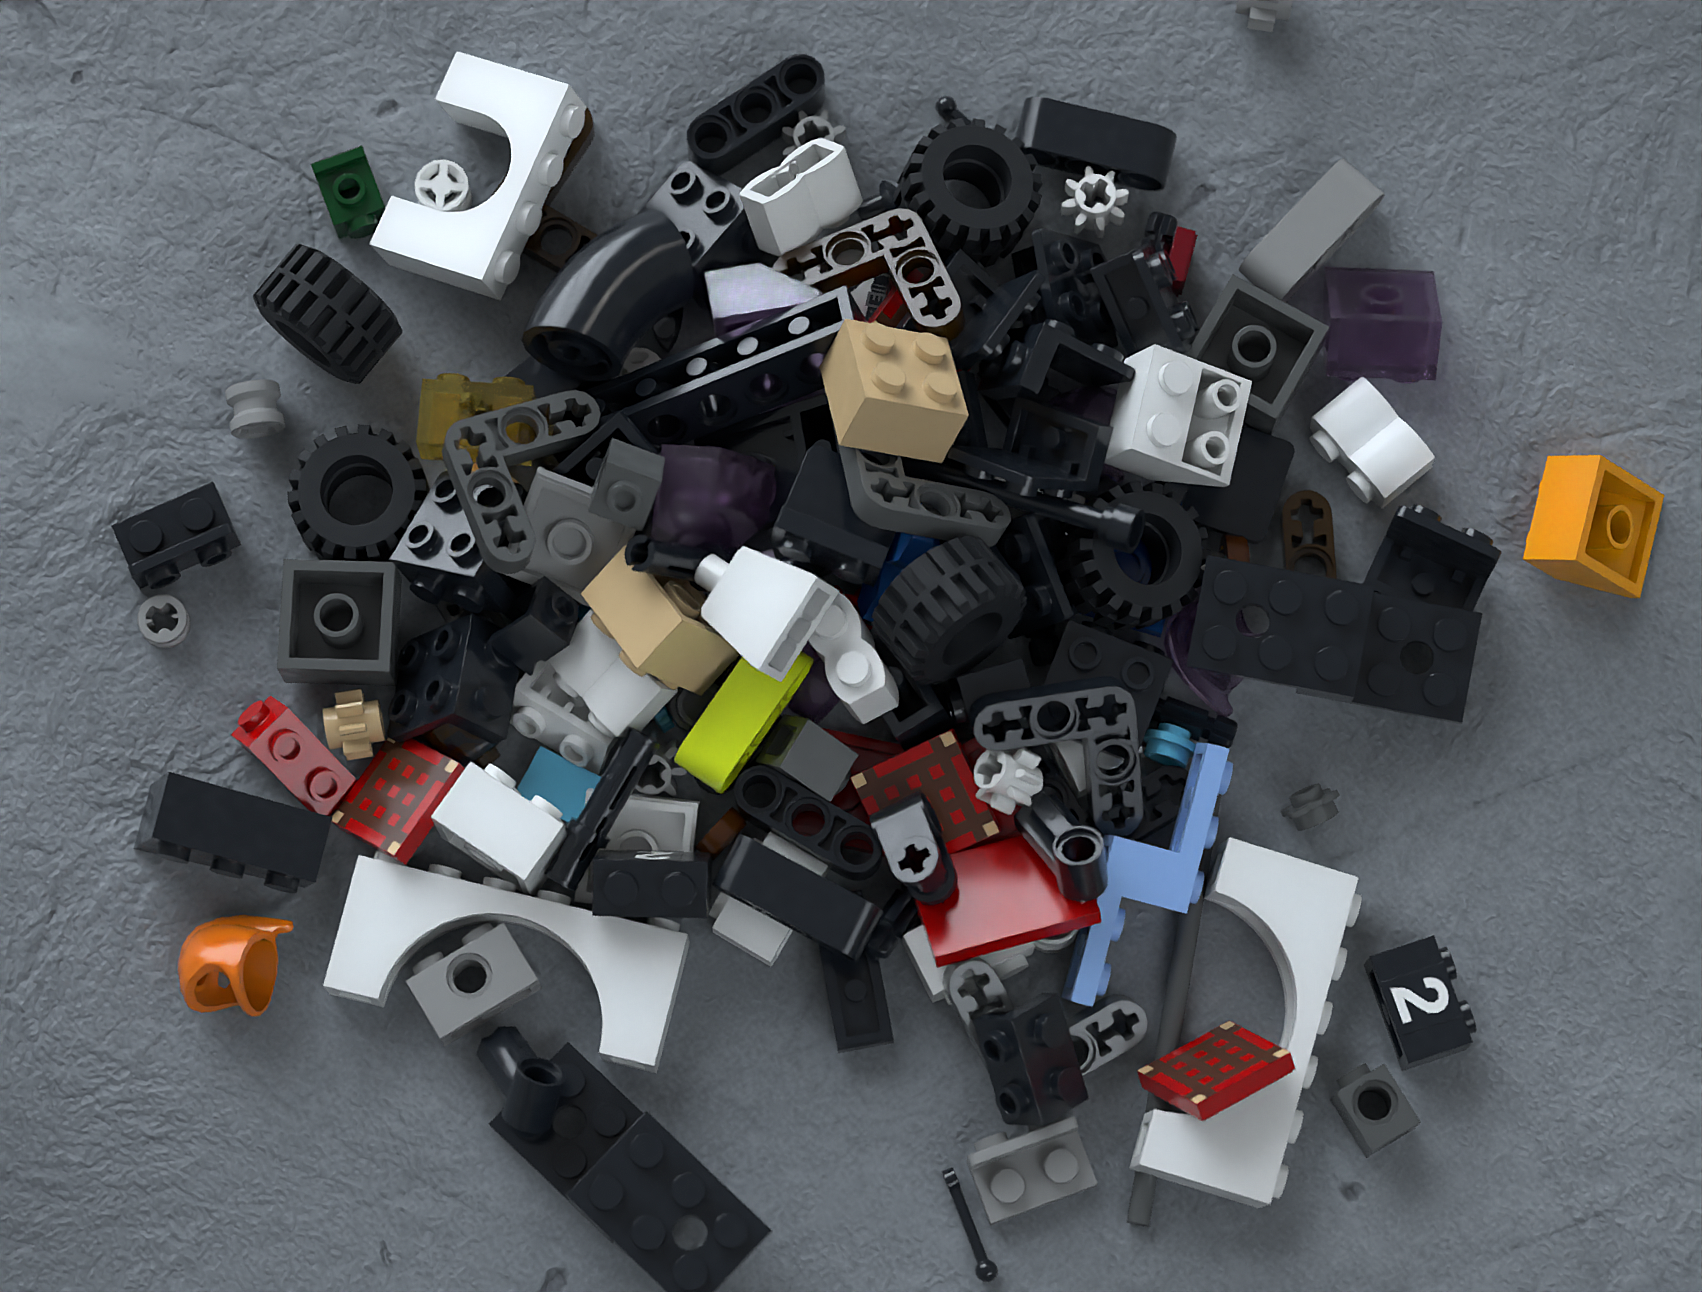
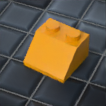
[1523,455,1664,598]

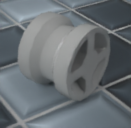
[225,379,286,439]

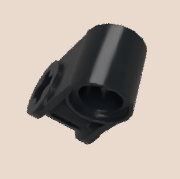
[869,790,958,905]

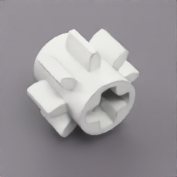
[1060,166,1129,238]
[974,747,1044,815]

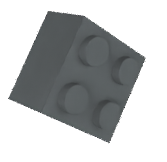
[1185,274,1329,435]
[277,559,402,686]

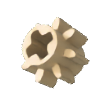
[323,688,385,761]

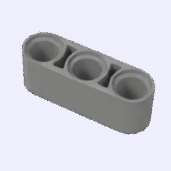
[1238,158,1385,303]

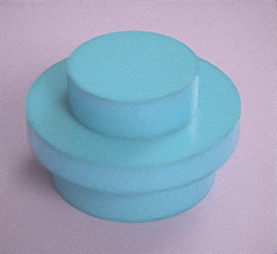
[1143,723,1196,769]

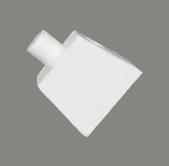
[694,547,839,682]

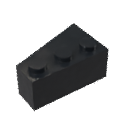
[134,772,332,893]

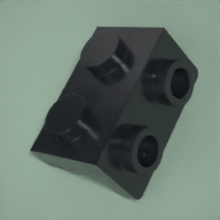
[974,993,1089,1126]

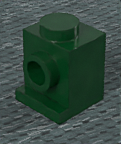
[311,145,385,239]

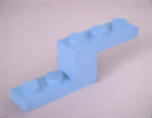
[1062,742,1233,1007]

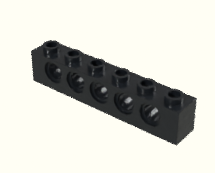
[544,285,868,464]

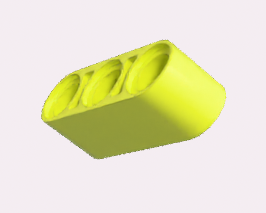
[674,651,814,794]

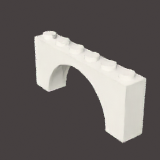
[1129,837,1362,1208]
[323,851,690,1073]

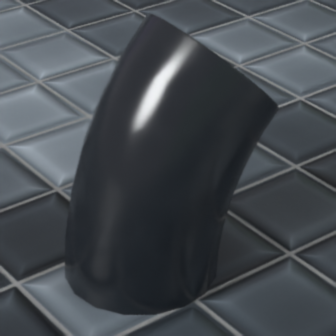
[521,208,695,381]

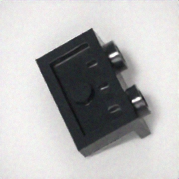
[111,482,241,589]

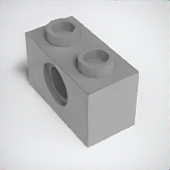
[406,922,542,1046]

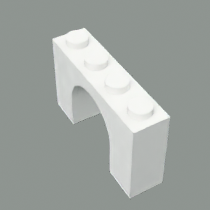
[369,51,587,300]

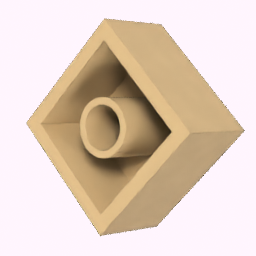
[820,319,969,463]
[581,545,740,695]

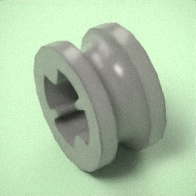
[137,594,191,648]

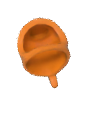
[178,915,293,1017]

